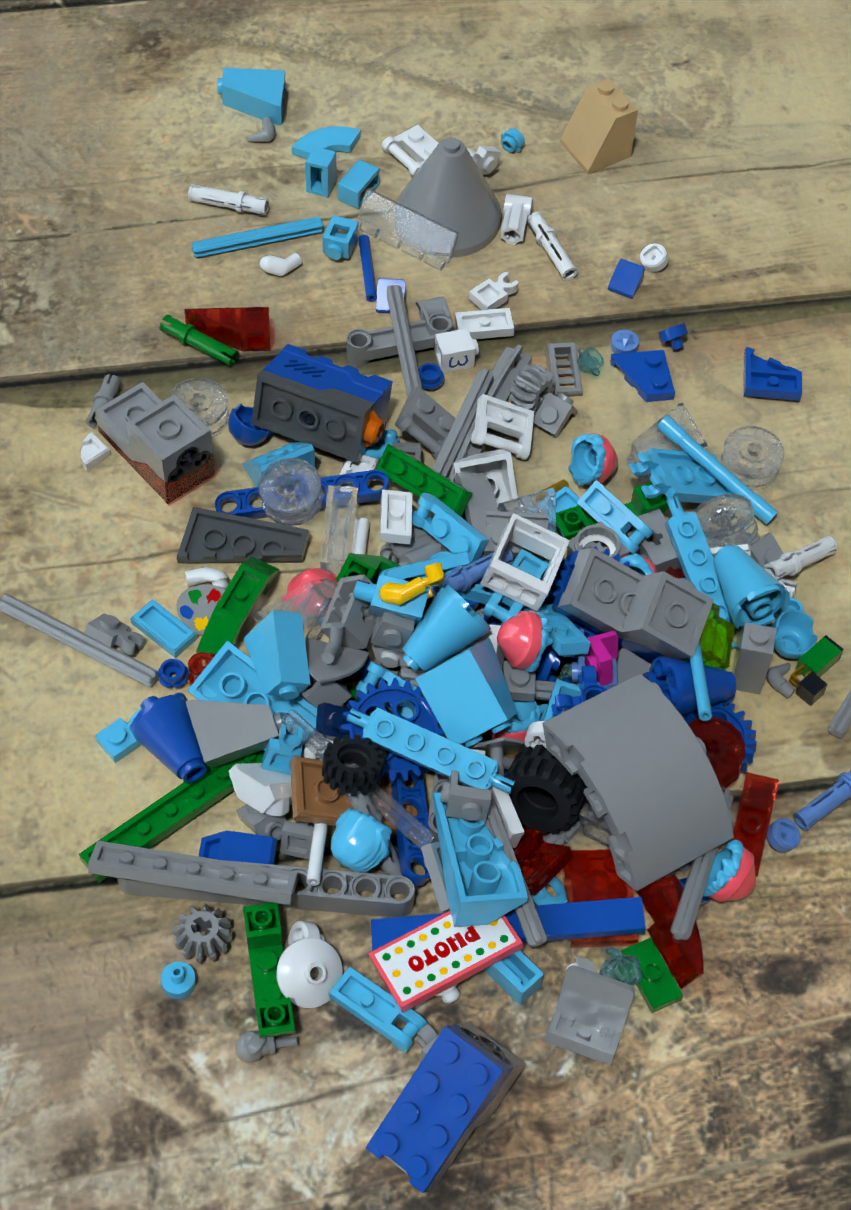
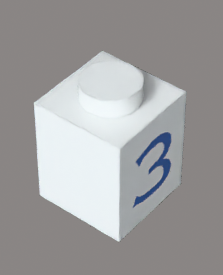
[434,328,479,373]

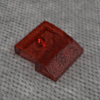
[513,828,574,895]

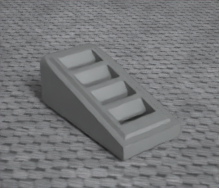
[545,342,583,396]

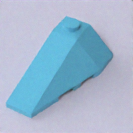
[433,792,528,927]

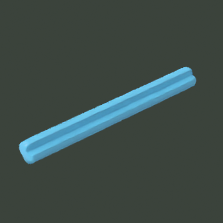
[191,216,323,258]

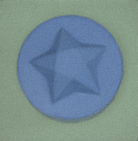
[611,330,639,354]
[766,818,801,853]

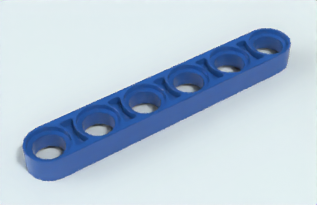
[215,470,390,519]
[386,715,432,886]

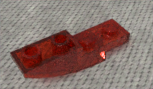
[636,874,704,989]

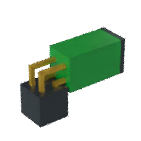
[789,635,844,706]

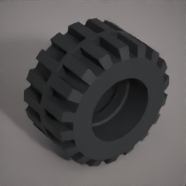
[505,744,587,835]

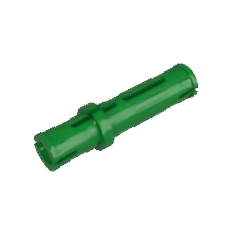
[159,314,239,367]

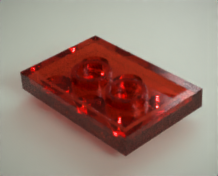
[561,849,639,948]

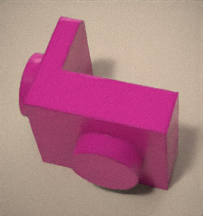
[585,631,618,686]

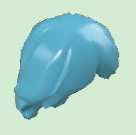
[331,808,392,872]

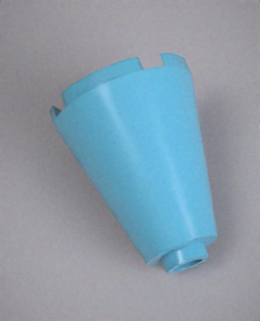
[714,545,790,629]
[402,584,491,672]

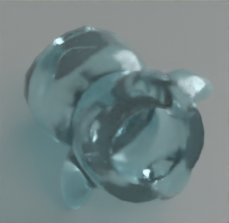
[599,948,642,986]

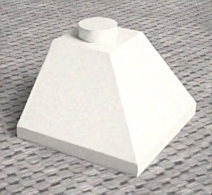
[452,449,518,507]

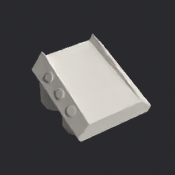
[228,763,292,816]

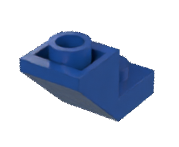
[199,830,277,865]

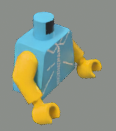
[353,563,445,628]

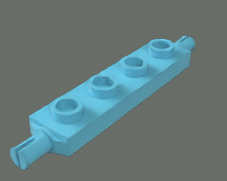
[665,496,736,652]
[347,707,516,794]

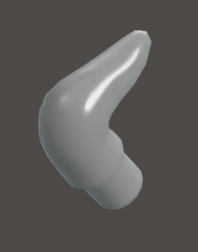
[247,117,275,142]
[766,663,796,699]

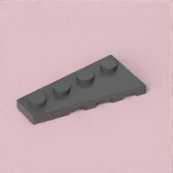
[177,507,310,563]

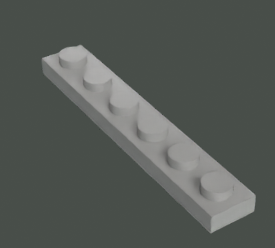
[88,841,298,905]

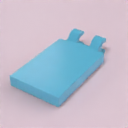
[629,448,739,506]

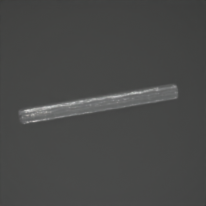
[282,710,435,849]

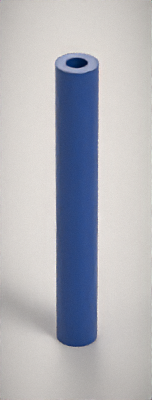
[358,234,377,302]

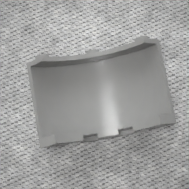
[542,674,734,891]

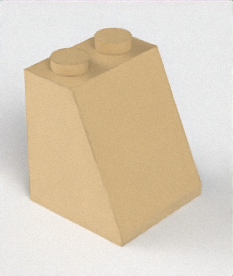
[560,78,638,174]

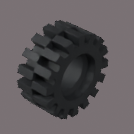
[322,734,385,796]

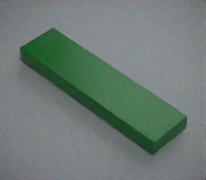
[376,444,473,517]

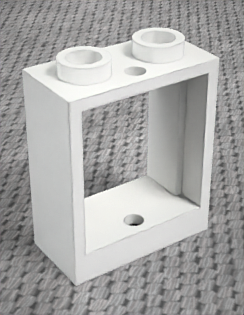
[480,513,570,611]

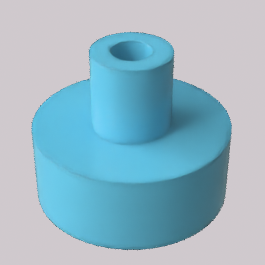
[161,962,196,999]

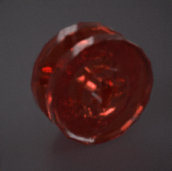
[688,717,746,789]

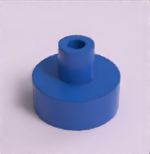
[658,323,688,351]

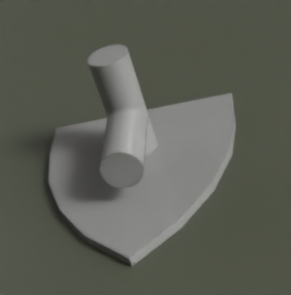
[305,622,369,683]
[468,737,527,777]

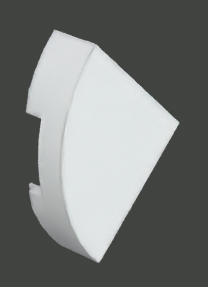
[81,432,110,471]

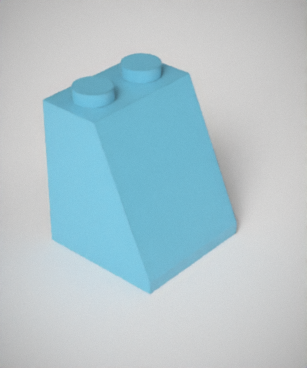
[415,638,517,748]

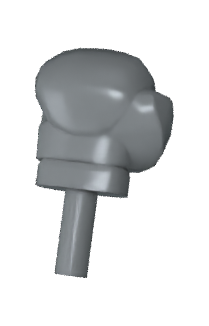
[236,1031,297,1063]

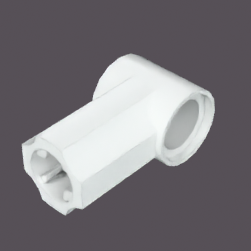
[500,194,533,245]

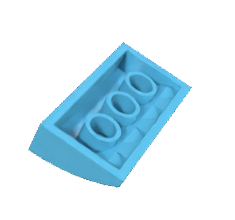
[187,641,317,753]

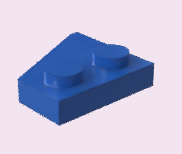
[744,347,802,401]
[610,350,675,402]

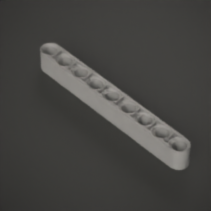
[117,860,415,917]

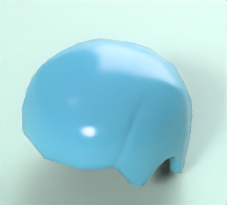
[771,609,818,659]

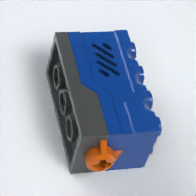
[252,344,393,462]

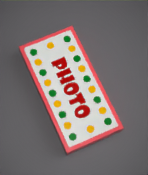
[368,911,523,1013]

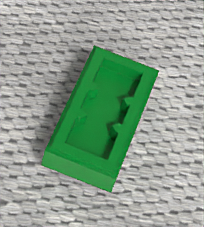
[620,937,683,1013]

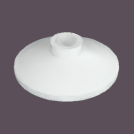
[276,938,343,1008]

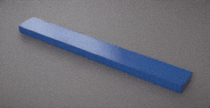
[371,897,646,951]

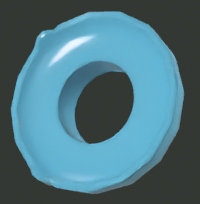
[528,872,568,905]

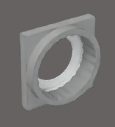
[567,521,629,558]

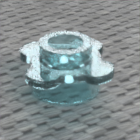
[577,347,604,376]

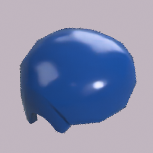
[228,404,271,446]

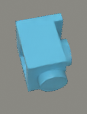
[322,215,359,260]

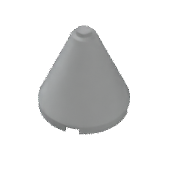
[395,138,501,258]

